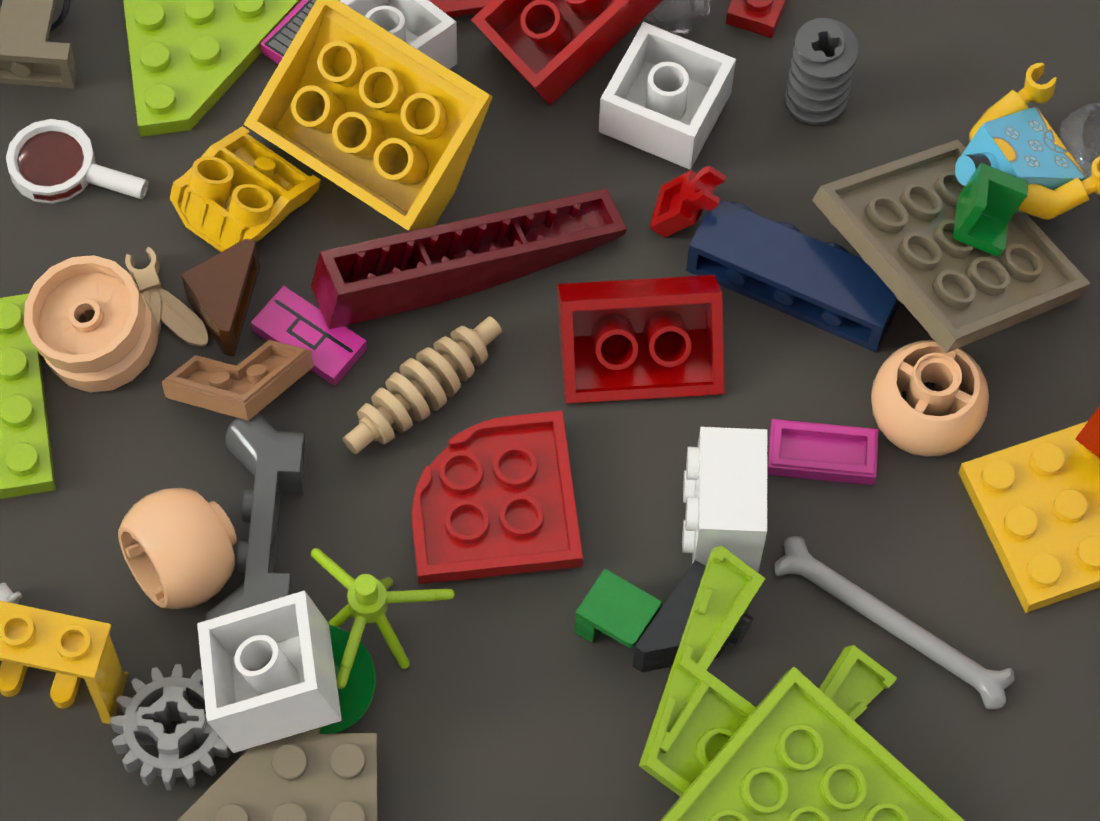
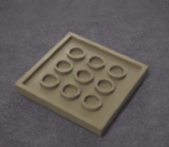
[812,139,1091,353]

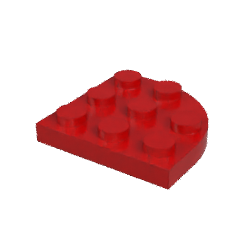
[412,410,583,584]

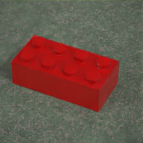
[471,0,663,106]

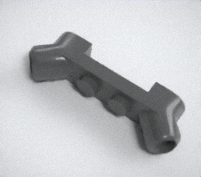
[206,412,307,620]

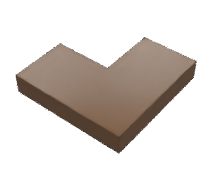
[162,340,314,421]

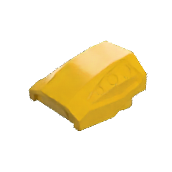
[170,126,321,252]

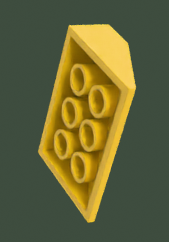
[243,0,493,231]

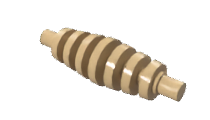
[342,316,502,454]

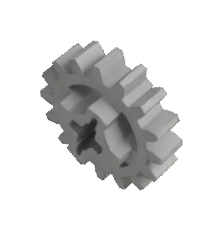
[110,664,231,791]

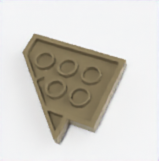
[177,727,378,821]

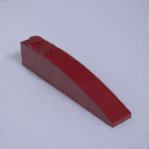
[311,188,627,329]

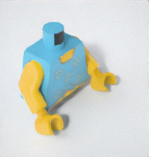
[955,63,1100,220]

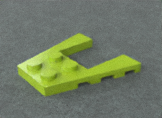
[639,545,897,797]

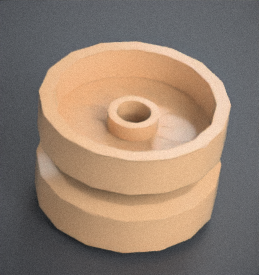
[24,255,158,393]

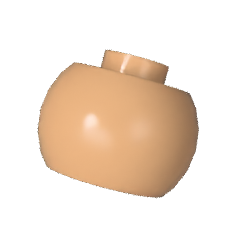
[871,340,989,457]
[118,488,237,609]

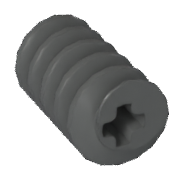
[785,18,859,125]

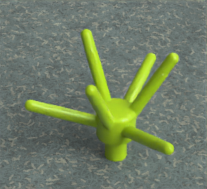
[311,548,455,689]

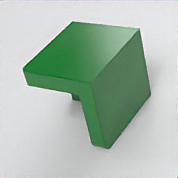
[953,163,1028,257]
[574,569,662,648]

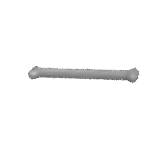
[774,536,1015,710]

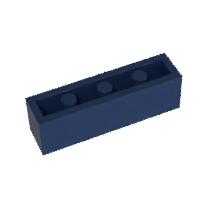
[686,199,901,353]

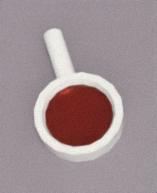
[6,119,149,204]

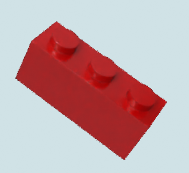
[557,275,725,404]

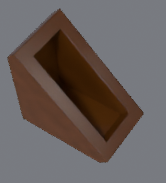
[181,239,260,356]

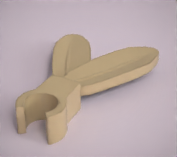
[125,247,209,355]

